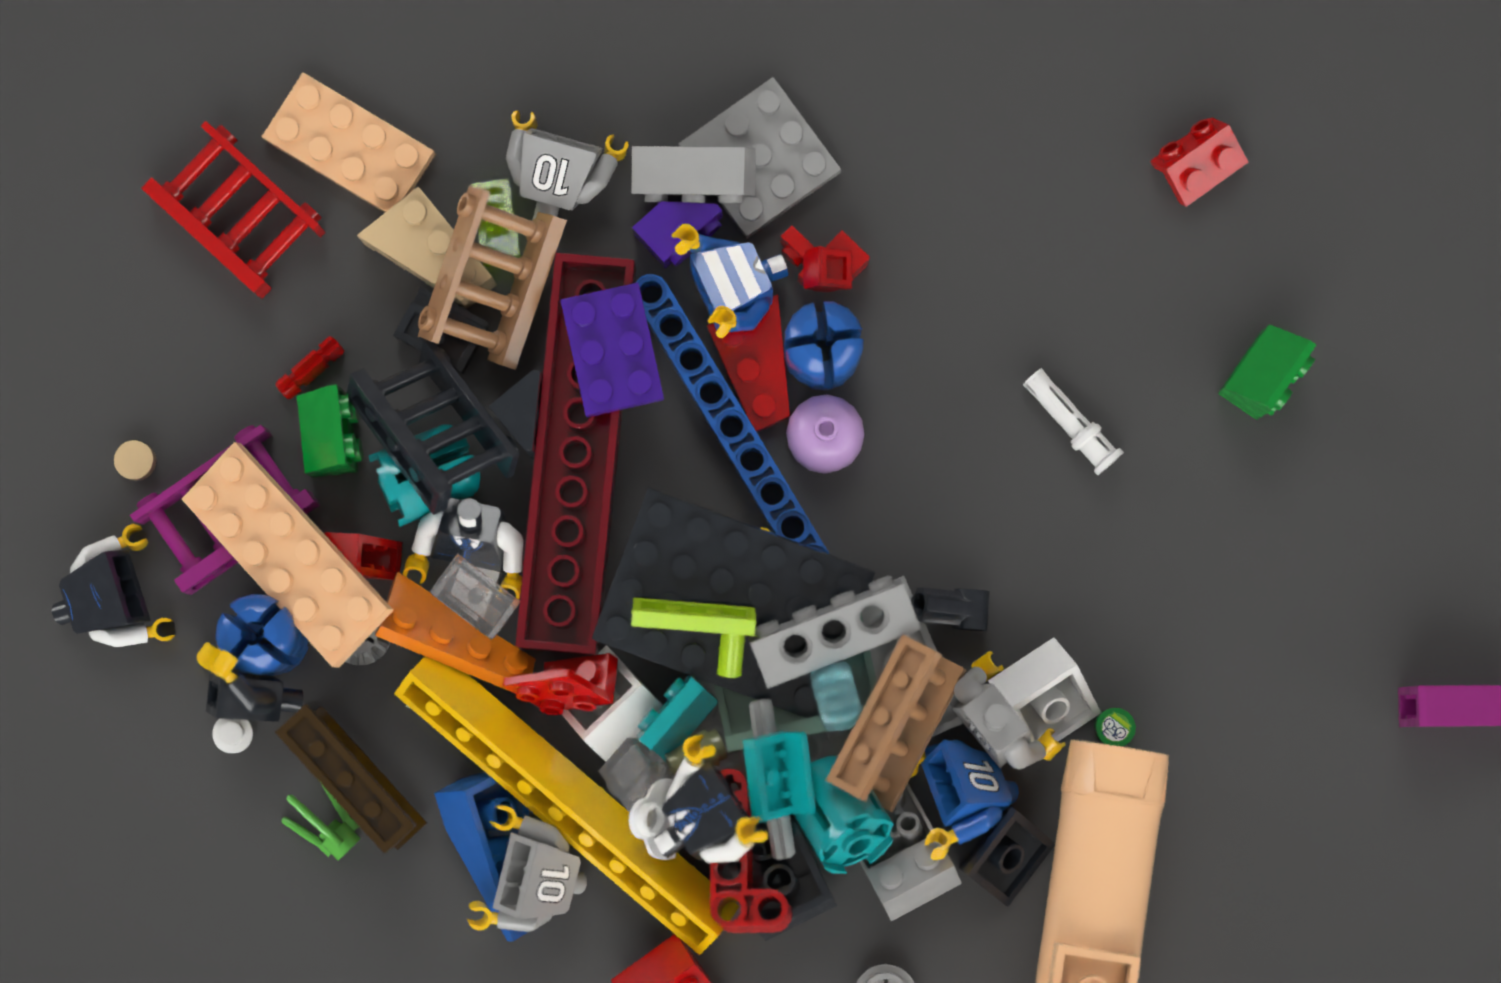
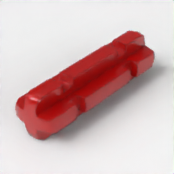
[275,336,344,399]

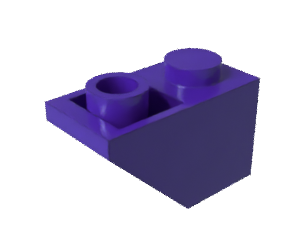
[632,201,723,269]

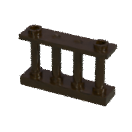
[275,704,428,854]

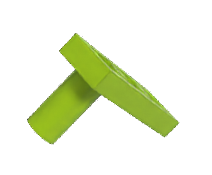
[631,598,756,678]

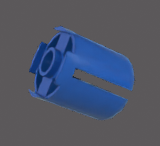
[784,301,864,390]
[215,594,309,676]

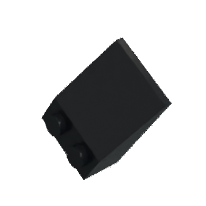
[727,814,837,941]

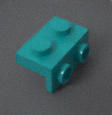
[636,675,718,761]
[743,731,816,822]

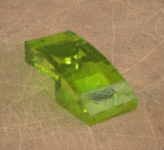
[470,178,521,267]

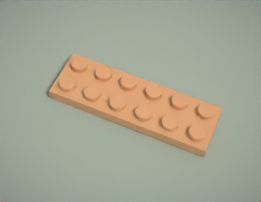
[182,442,393,668]

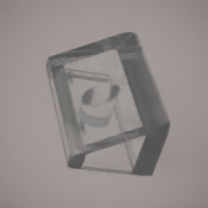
[430,554,520,639]

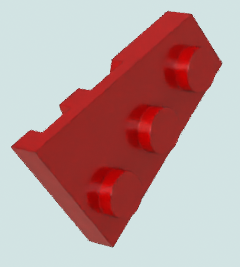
[707,294,790,432]

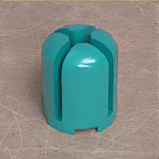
[368,424,480,527]
[793,756,894,874]

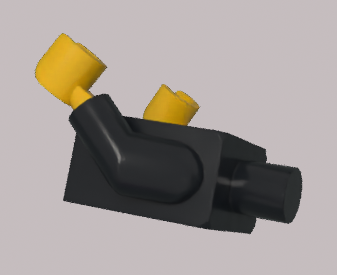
[197,642,303,722]

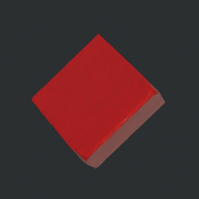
[803,246,852,290]

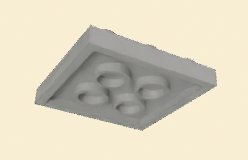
[679,77,841,239]

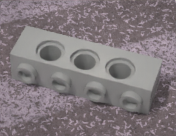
[749,576,921,688]

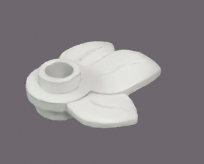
[629,778,676,860]

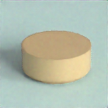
[114,440,156,481]

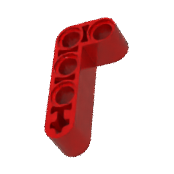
[710,768,792,933]

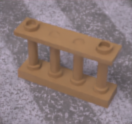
[418,186,567,370]
[826,634,967,812]

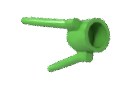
[281,784,361,861]

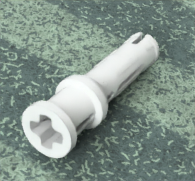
[1023,368,1124,475]

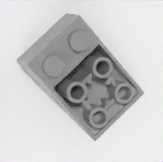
[859,783,962,921]

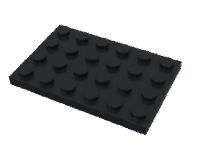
[591,487,875,718]

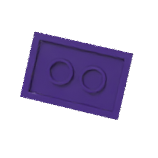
[561,283,664,417]

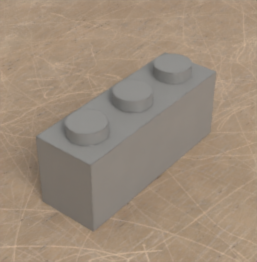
[631,146,756,203]

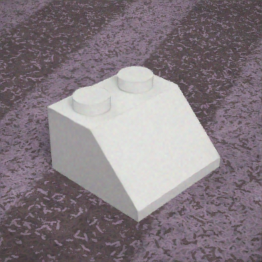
[988,637,1101,742]
[562,645,662,764]

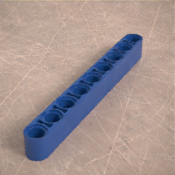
[636,274,829,554]

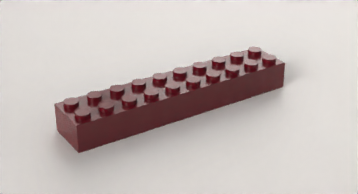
[515,253,637,655]

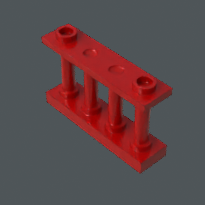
[141,121,325,300]

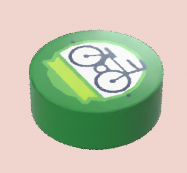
[1094,708,1136,747]

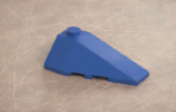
[434,771,531,941]

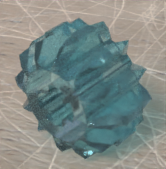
[811,662,862,731]

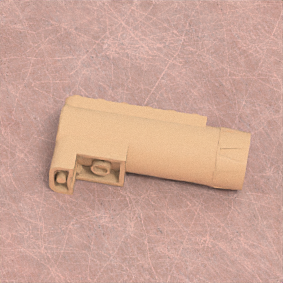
[1035,740,1169,983]

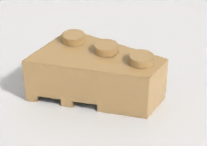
[357,186,497,309]

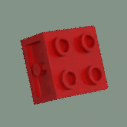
[502,653,618,715]

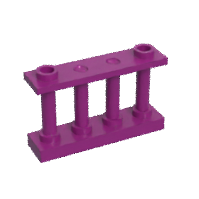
[130,424,320,595]

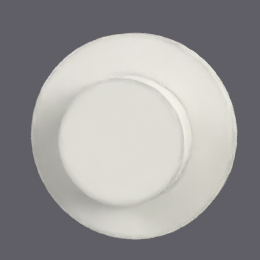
[213,719,253,753]

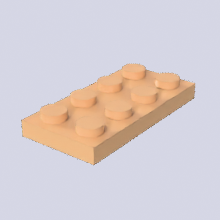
[262,72,436,213]

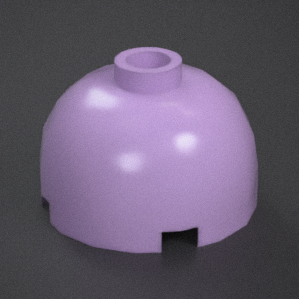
[786,394,865,474]

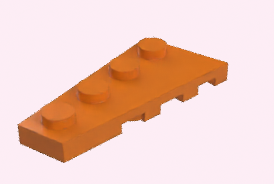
[375,572,536,691]

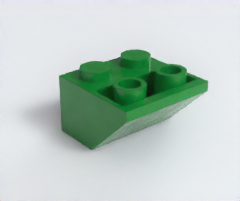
[1218,324,1317,420]
[297,384,363,478]

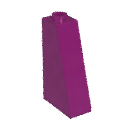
[1398,685,1501,727]

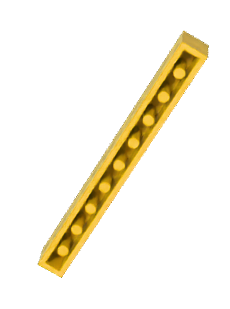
[394,657,740,955]

